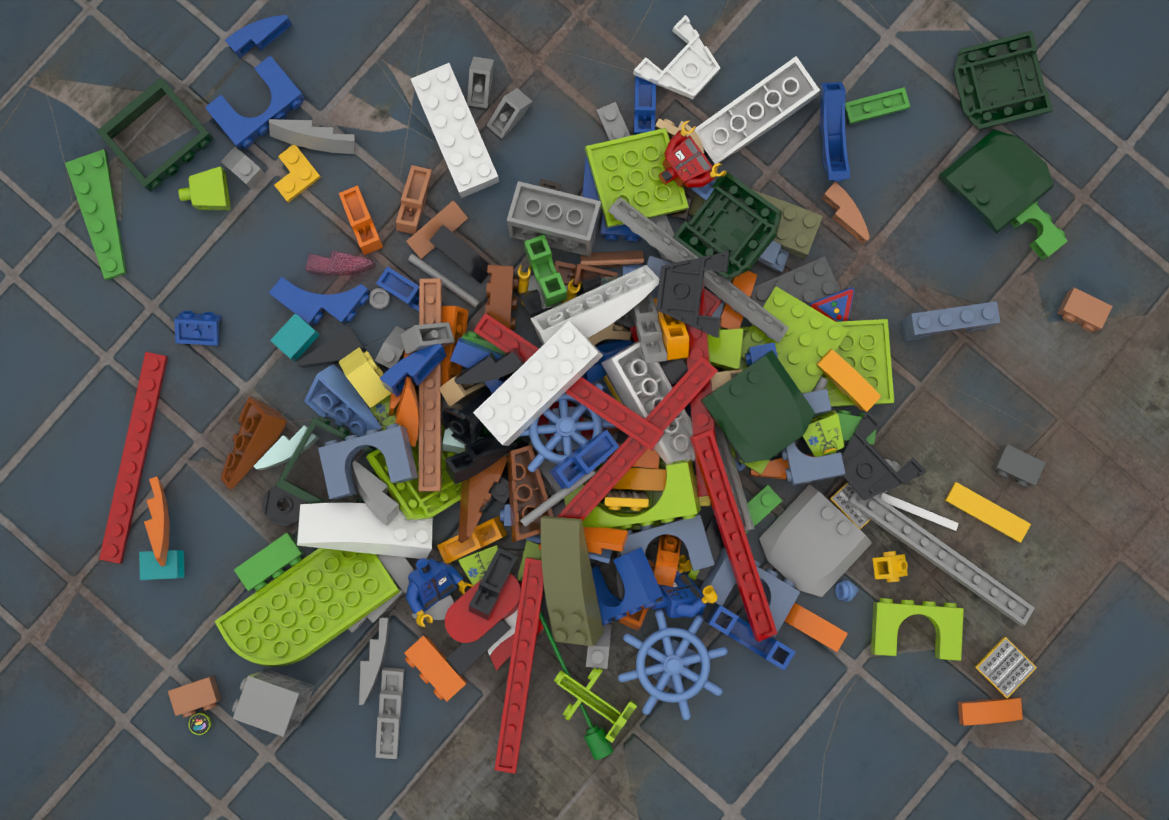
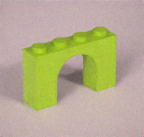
[871,598,964,661]

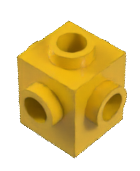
[872,551,908,582]

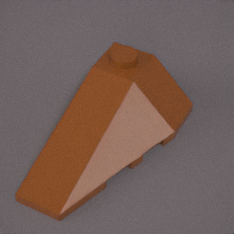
[221,396,287,489]
[458,456,508,543]

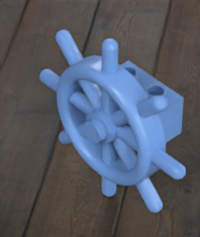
[520,383,616,472]
[618,609,728,720]

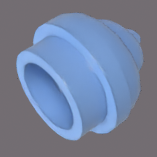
[835,580,859,602]

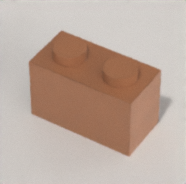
[1057,288,1113,332]
[168,676,222,718]

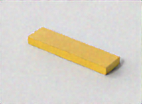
[944,482,1031,543]

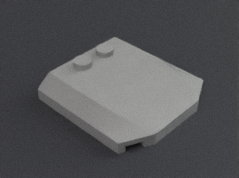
[758,484,872,597]

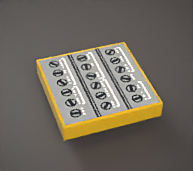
[829,483,882,529]
[603,489,649,511]
[975,637,1037,698]

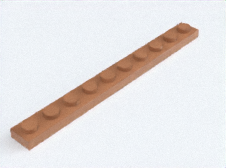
[419,278,442,492]

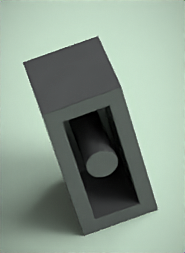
[991,444,1046,488]

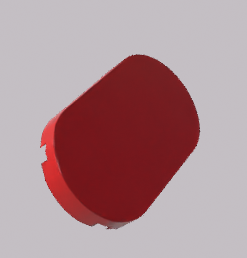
[445,574,521,643]

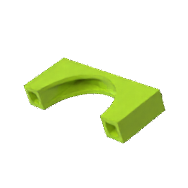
[564,459,701,529]

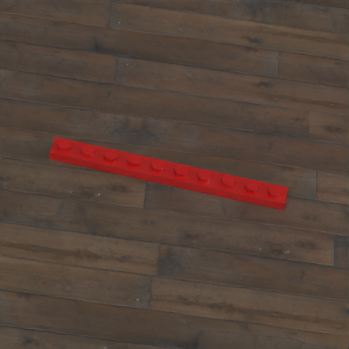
[684,281,717,497]
[474,313,665,451]
[99,352,168,564]
[557,356,718,522]
[690,429,778,642]
[494,557,544,774]

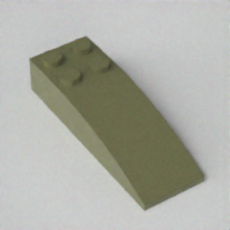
[688,179,823,259]
[541,516,604,646]

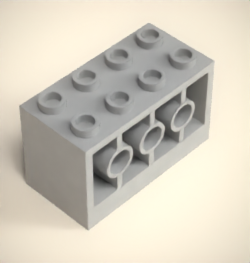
[507,181,601,257]
[232,668,315,737]

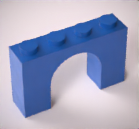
[205,56,305,151]
[592,547,663,625]
[705,603,796,671]

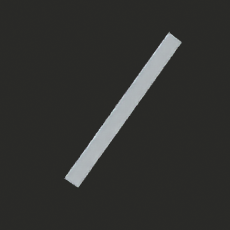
[881,493,959,531]

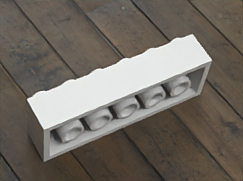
[411,63,499,198]
[473,321,603,446]

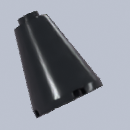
[441,387,492,444]

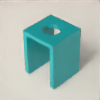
[270,314,320,362]
[139,550,185,580]

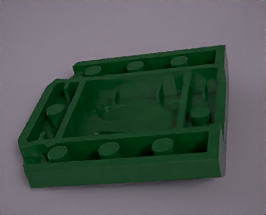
[953,31,1053,131]
[938,129,1054,234]
[673,170,782,281]
[700,350,815,463]

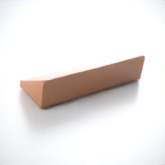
[406,201,468,260]
[580,251,644,268]

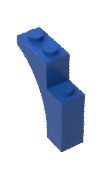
[819,82,850,182]
[583,157,643,243]
[269,277,371,326]
[450,337,508,394]

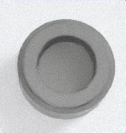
[369,288,391,310]

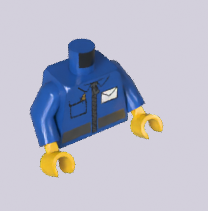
[651,555,718,618]
[406,558,473,627]

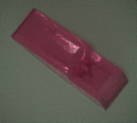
[305,250,376,276]

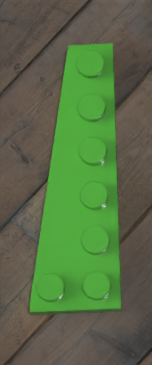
[65,149,127,280]

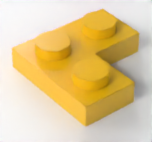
[274,145,321,203]

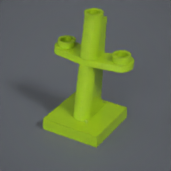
[554,667,638,743]

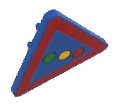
[809,287,854,322]

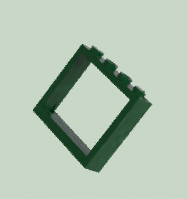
[97,78,214,192]
[276,415,379,504]

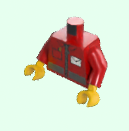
[659,120,726,188]

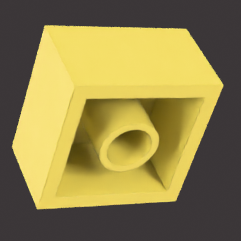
[339,347,391,408]

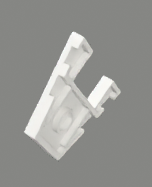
[633,15,720,100]

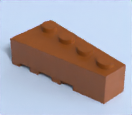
[485,265,519,331]
[507,445,554,543]

